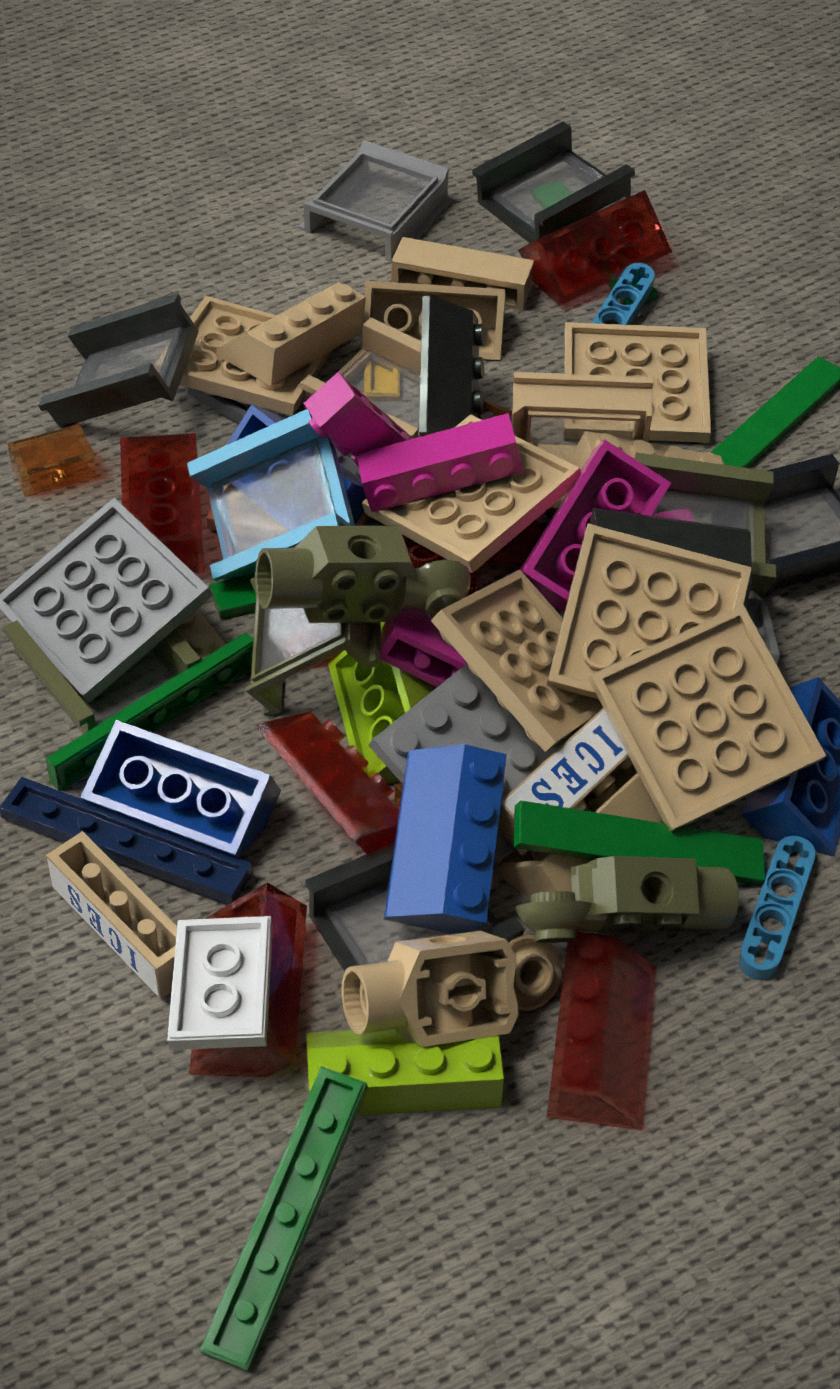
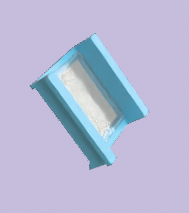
[187,409,355,582]

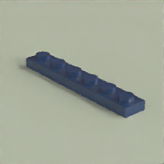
[0,777,253,906]

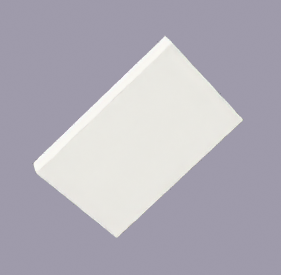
[167,916,273,1050]

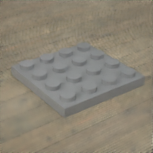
[0,498,214,703]
[368,663,574,868]

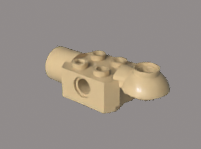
[341,931,562,1047]

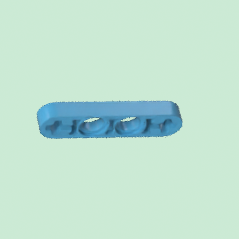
[592,263,655,325]
[739,836,816,981]

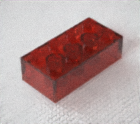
[120,433,205,573]

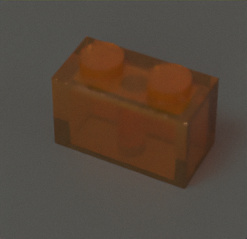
[7,424,97,497]

